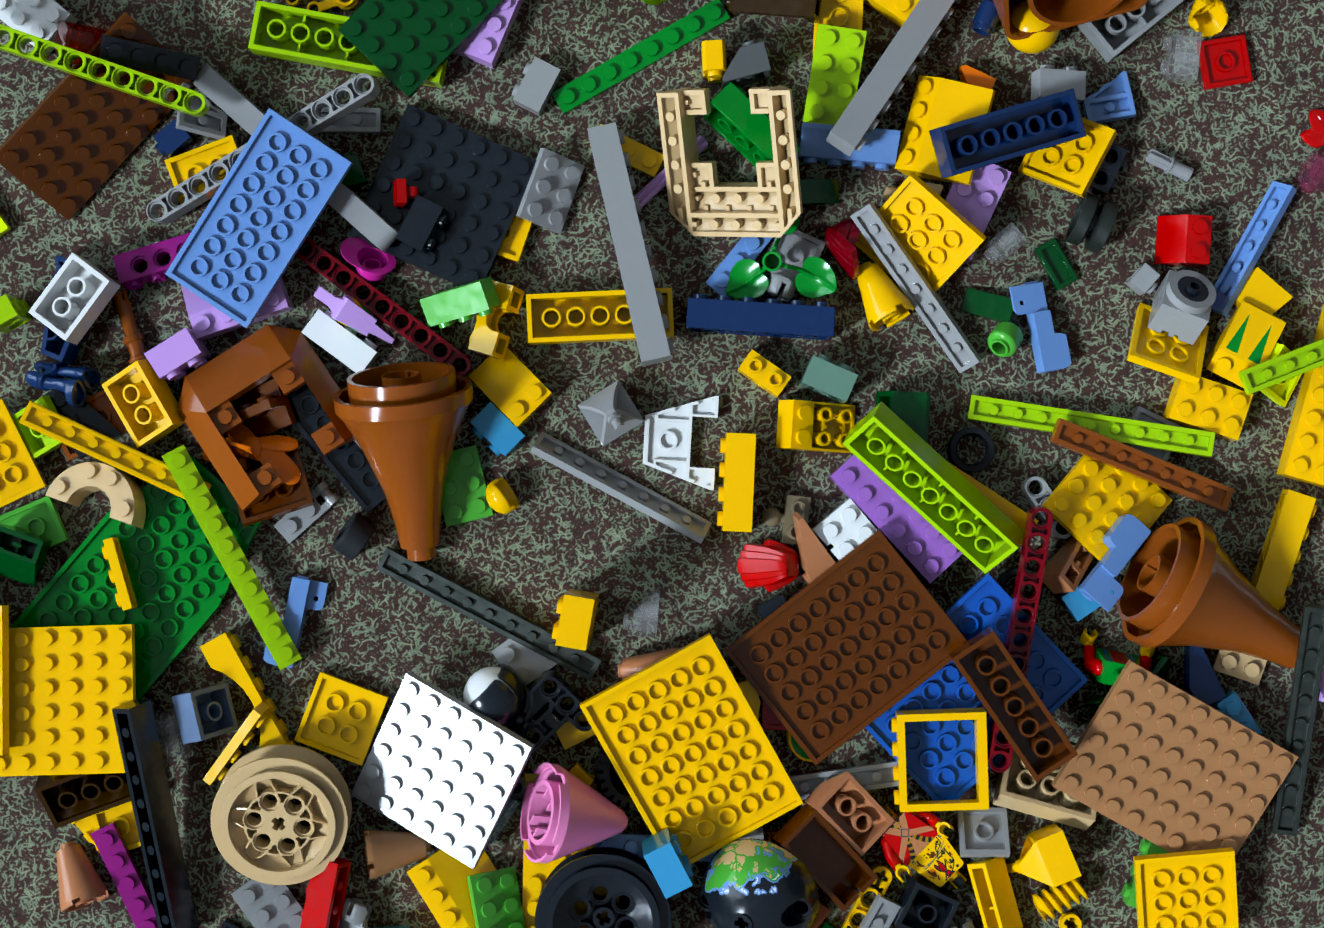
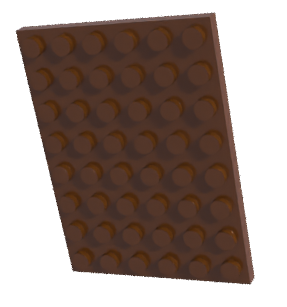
[724,529,967,766]

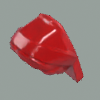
[737,539,800,592]

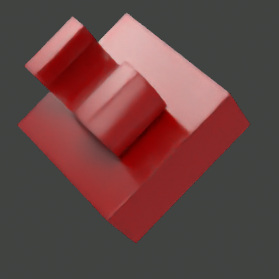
[393,178,418,207]

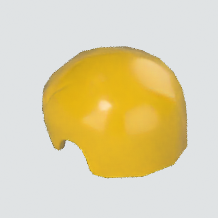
[486,477,519,514]

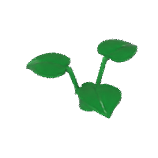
[725,217,837,299]

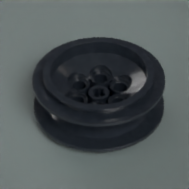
[535,846,672,928]

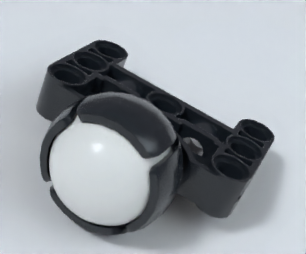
[463,663,592,798]

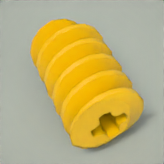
[1032,878,1089,923]

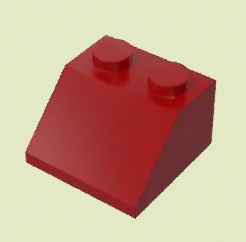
[1154,214,1213,268]

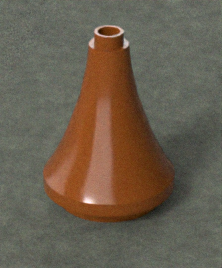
[333,361,474,561]
[1117,517,1300,669]

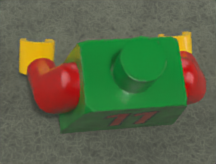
[1080,628,1156,686]

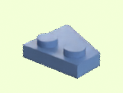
[1082,71,1136,124]

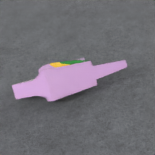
[313,286,395,344]

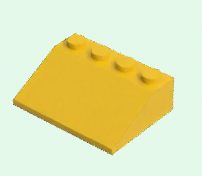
[894,75,996,185]
[407,849,497,928]

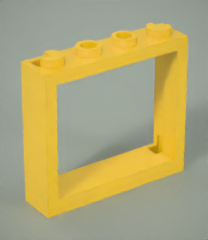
[891,707,989,812]

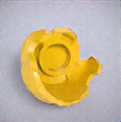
[1188,0,1228,37]

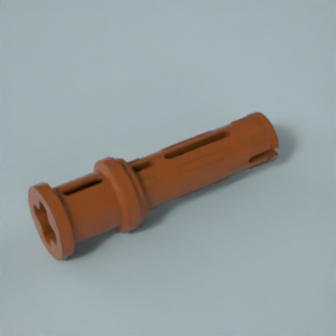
[113,290,147,365]

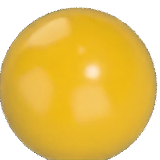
[1007,0,1060,54]

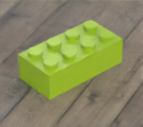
[803,23,867,125]

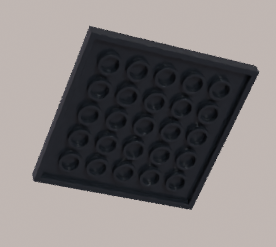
[348,104,536,286]

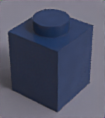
[153,119,195,157]

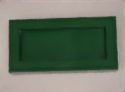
[1033,238,1079,291]

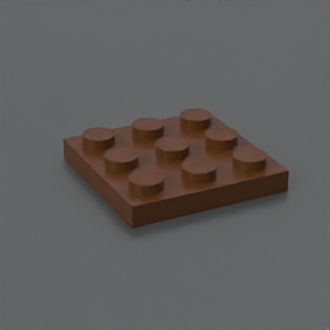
[236,436,315,527]

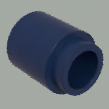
[972,0,1000,36]

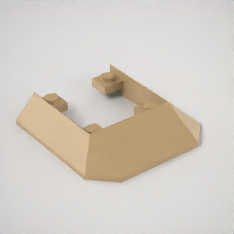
[656,85,803,238]

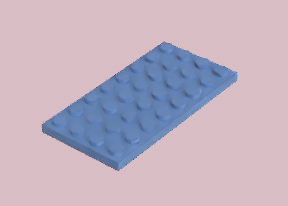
[165,108,353,328]

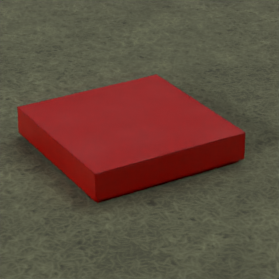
[1196,34,1253,91]

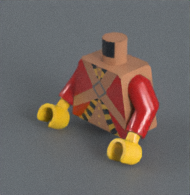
[880,806,954,882]

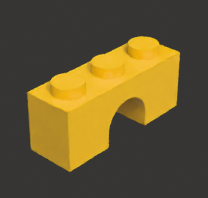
[468,280,525,360]

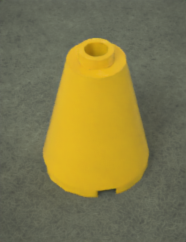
[857,261,914,331]

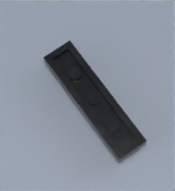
[98,34,201,81]

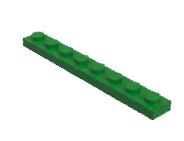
[552,0,730,115]

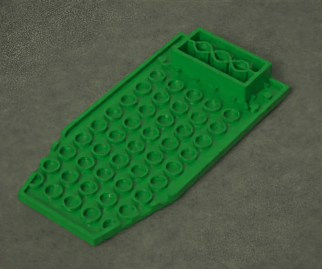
[10,454,262,699]

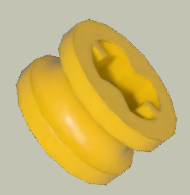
[1058,912,1082,928]

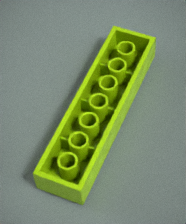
[248,0,448,88]
[842,402,1024,574]

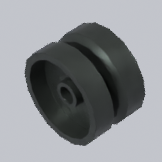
[1065,192,1119,254]

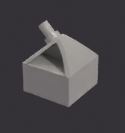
[578,380,645,447]

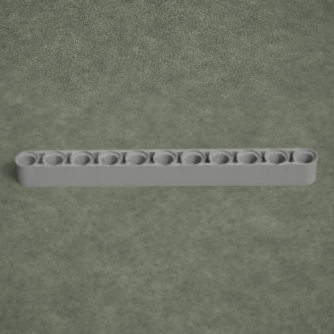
[191,63,398,252]
[146,73,380,224]

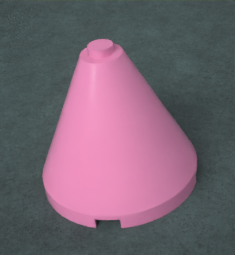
[520,762,628,864]

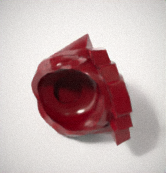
[825,218,862,280]

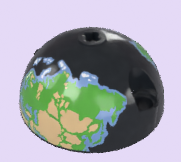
[697,838,819,928]

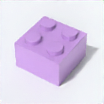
[144,328,212,382]

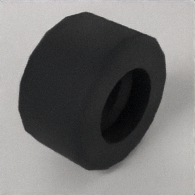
[332,512,376,560]

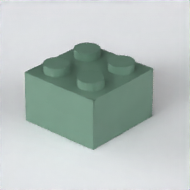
[799,354,858,404]

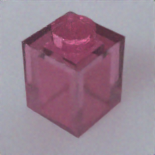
[1294,153,1324,194]

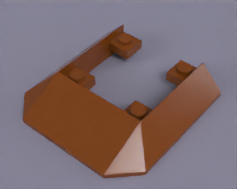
[177,324,355,511]

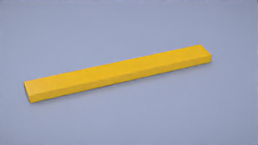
[19,401,212,500]

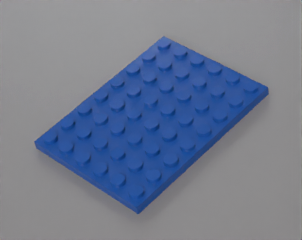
[865,573,1088,812]

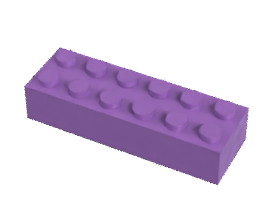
[828,454,963,584]

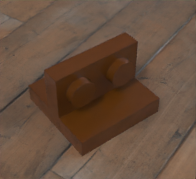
[237,379,297,437]

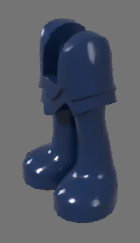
[25,361,100,407]

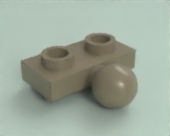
[762,495,811,545]

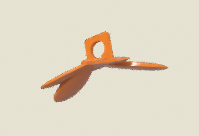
[202,424,301,485]

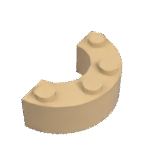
[45,462,146,529]

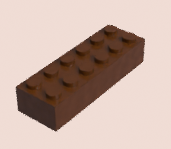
[949,627,1078,782]

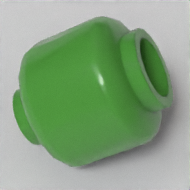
[987,321,1023,357]

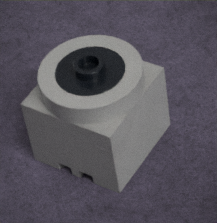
[1147,270,1216,345]

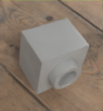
[1125,263,1160,296]

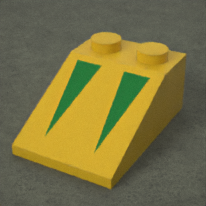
[1205,299,1286,388]

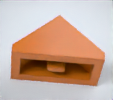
[957,64,996,89]

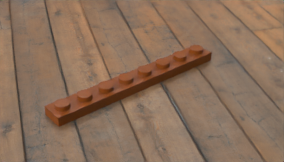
[1049,418,1234,512]

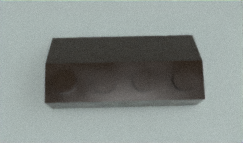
[34,773,131,829]

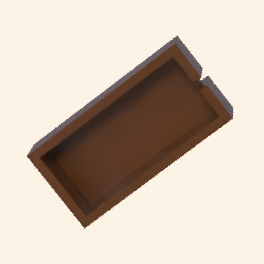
[772,803,878,912]

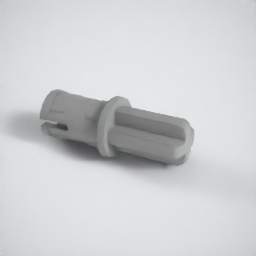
[1145,149,1194,182]

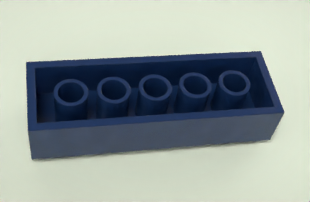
[929,88,1086,178]
[686,294,835,341]

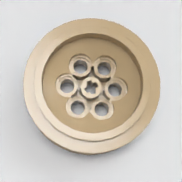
[210,744,352,885]

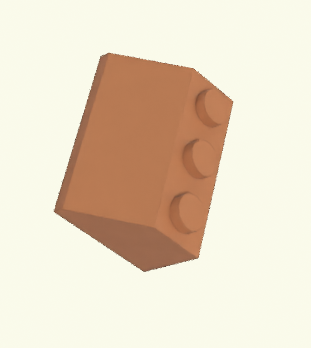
[805,771,894,857]

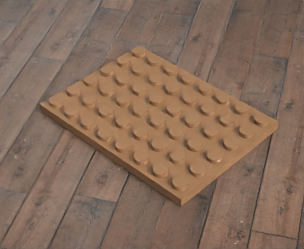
[1051,659,1299,856]

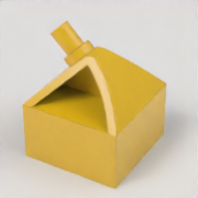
[1007,823,1082,887]

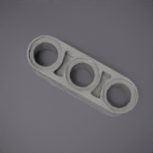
[1022,476,1071,538]

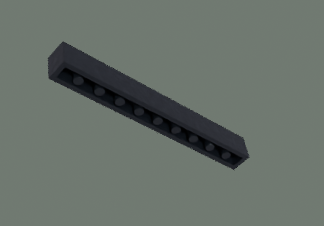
[112,699,199,928]

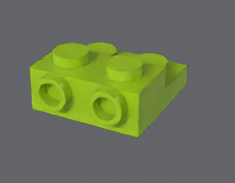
[12,395,62,460]

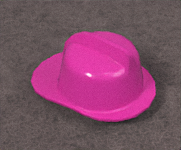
[340,237,396,281]

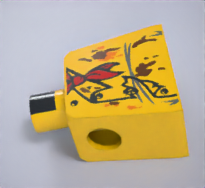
[909,834,966,889]

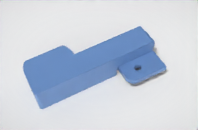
[1009,281,1072,374]
[1078,514,1151,612]
[263,575,329,668]

